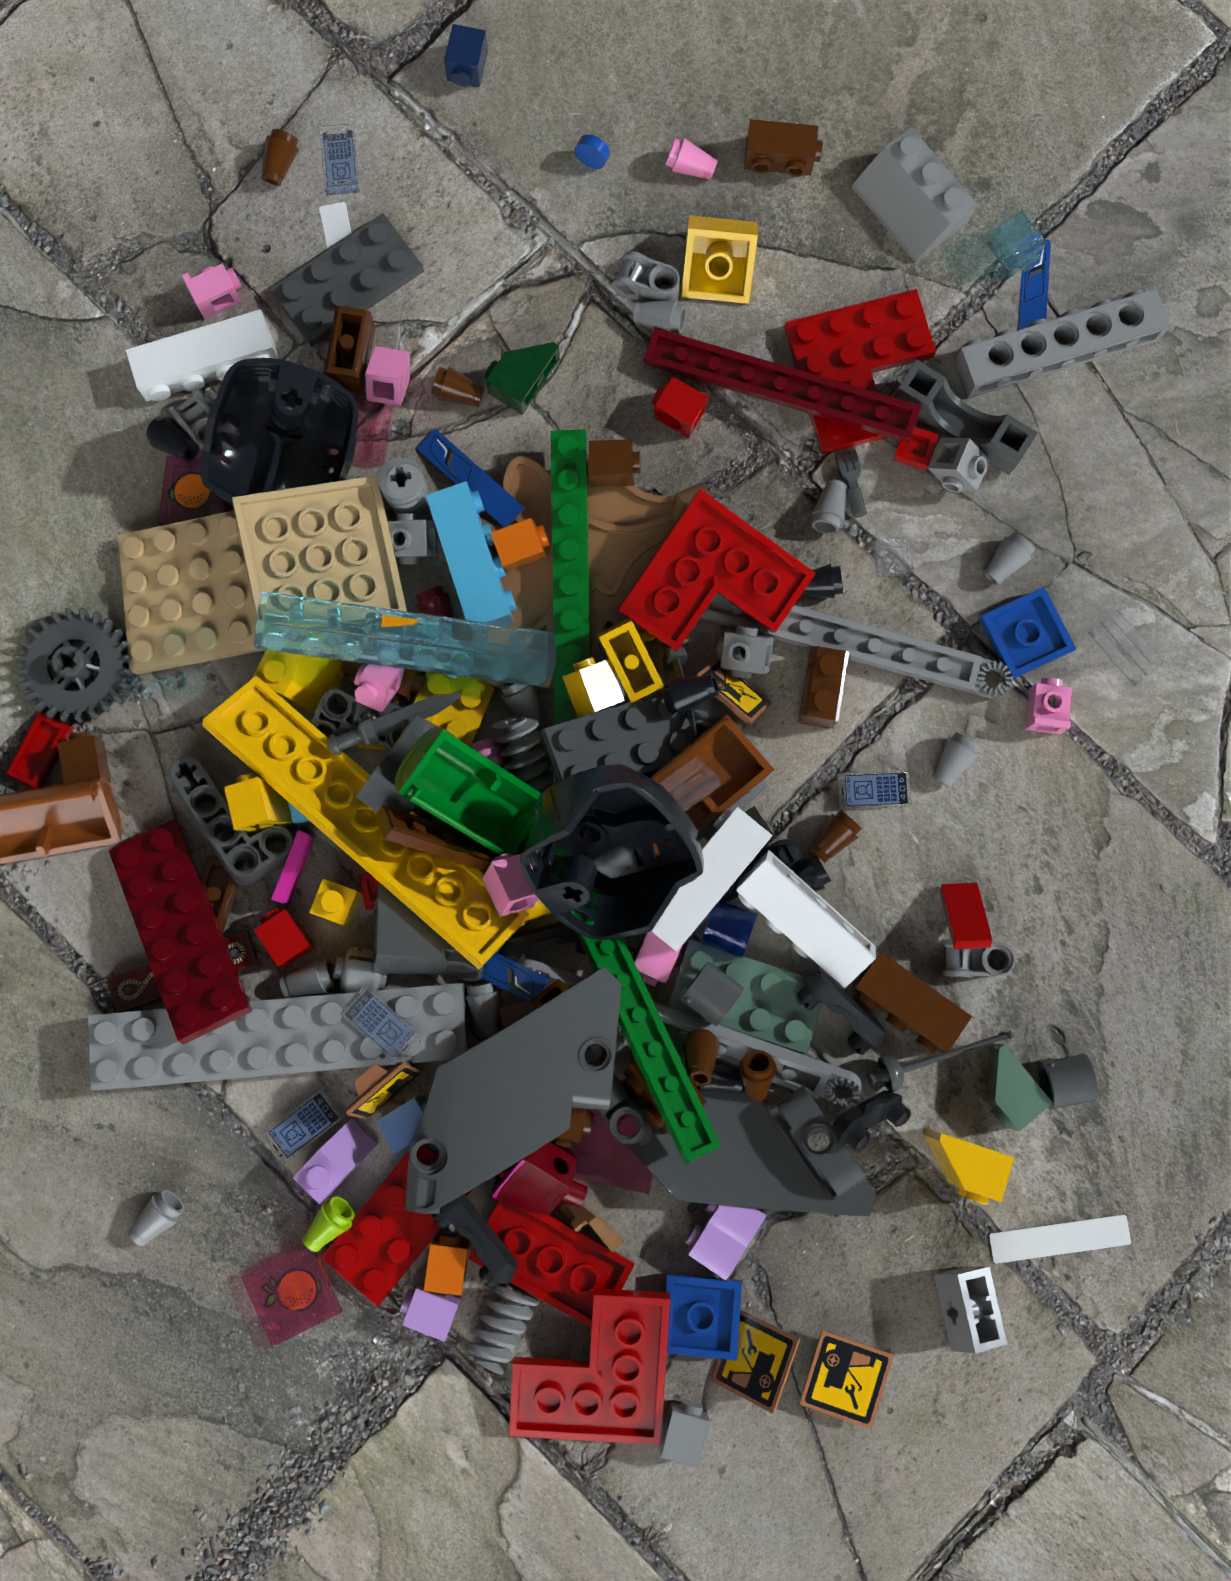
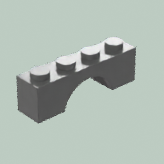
[894,360,1038,475]

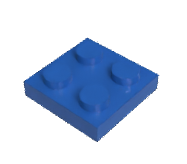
[978,587,1076,680]
[666,1273,742,1361]

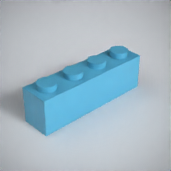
[426,481,517,636]

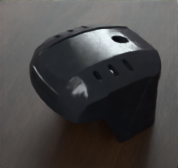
[200,358,359,505]
[520,764,704,940]

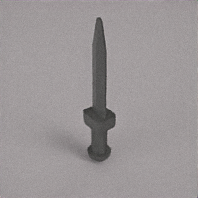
[663,643,697,737]
[326,692,461,755]

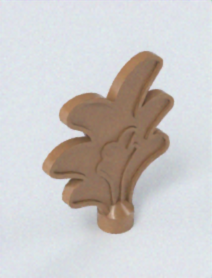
[471,456,712,690]

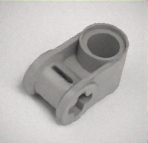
[611,251,680,302]
[168,389,232,459]
[942,939,1015,978]

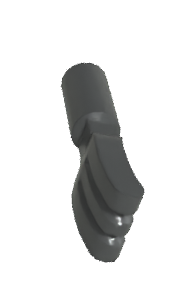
[835,450,867,518]

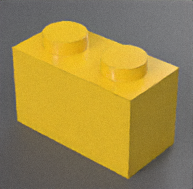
[596,618,664,703]
[224,773,296,833]

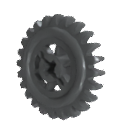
[13,608,133,723]

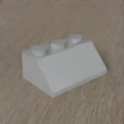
[852,127,977,263]

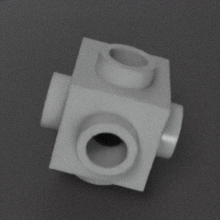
[928,437,990,493]
[387,514,438,565]
[717,626,774,678]

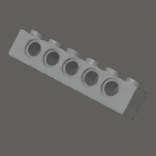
[954,288,1171,399]

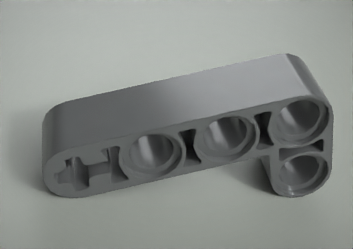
[311,681,455,750]
[169,756,293,886]

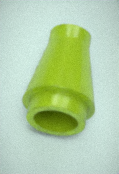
[302,1197,355,1252]

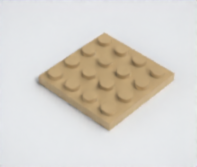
[232,476,408,642]
[118,510,266,675]

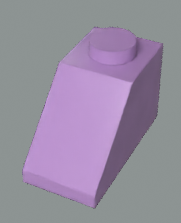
[293,1119,378,1204]

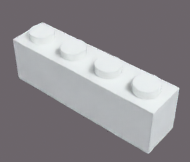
[126,309,279,401]
[652,807,773,952]
[736,849,876,988]

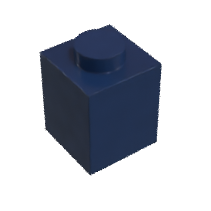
[444,24,488,87]

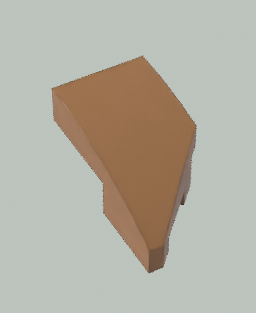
[558,1200,624,1253]

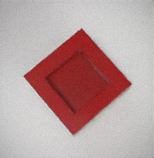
[893,427,939,471]

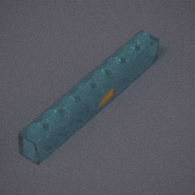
[254,591,557,688]

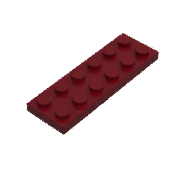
[108,819,252,1045]

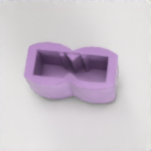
[685,1204,766,1280]

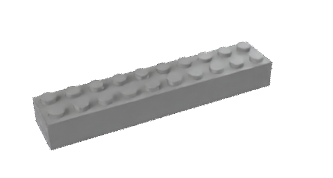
[88,983,470,1091]

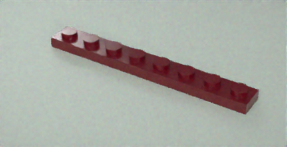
[643,328,921,443]

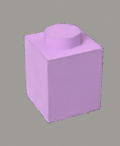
[400,1282,461,1342]

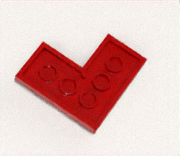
[784,289,936,455]
[617,489,816,651]
[509,1288,670,1445]

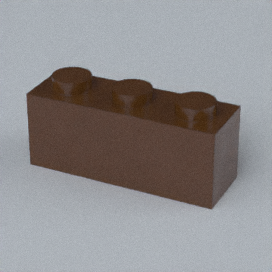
[851,952,972,1054]

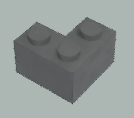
[356,715,434,813]

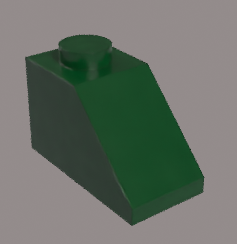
[485,342,560,415]

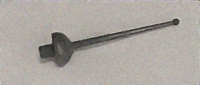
[867,1031,1014,1093]

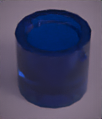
[701,901,758,958]

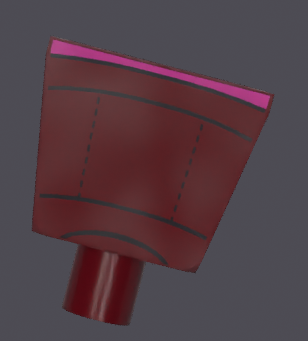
[491,1142,588,1215]

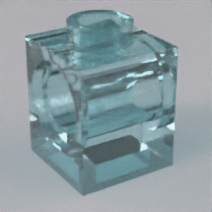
[987,210,1046,276]

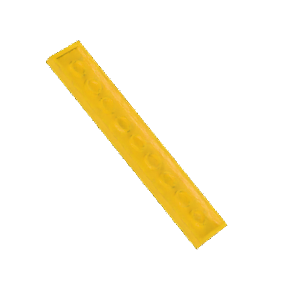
[202,676,530,970]

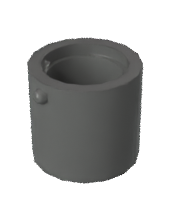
[680,961,744,1026]
[1038,1054,1098,1109]

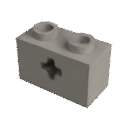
[934,1266,1008,1354]

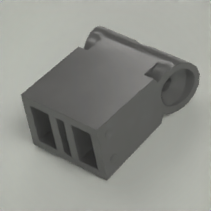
[372,885,483,981]

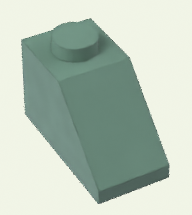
[986,1043,1053,1131]

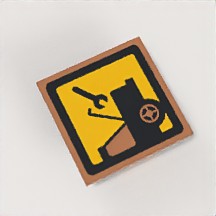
[695,659,772,729]
[346,1061,423,1120]
[711,1309,800,1414]
[799,1329,894,1430]

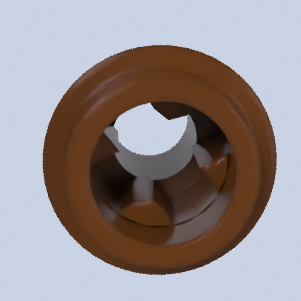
[261,129,299,186]
[431,366,485,407]
[809,809,862,863]
[682,1029,720,1087]
[739,1050,777,1102]

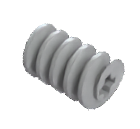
[378,458,429,519]
[492,716,554,791]
[465,1285,539,1374]

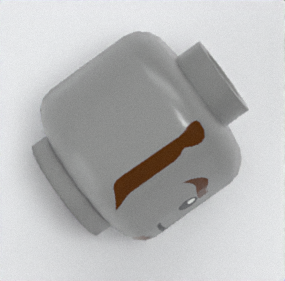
[333,946,387,993]

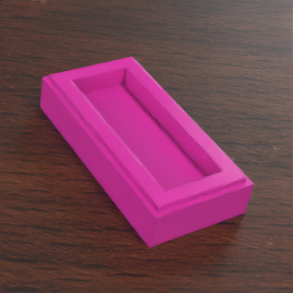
[271,831,315,905]

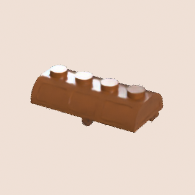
[650,715,774,855]
[0,776,122,864]

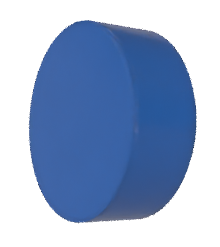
[574,135,610,169]

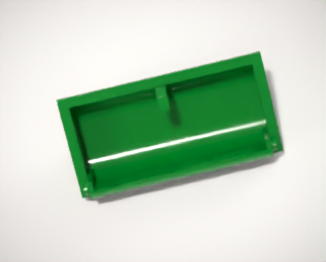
[395,727,540,856]

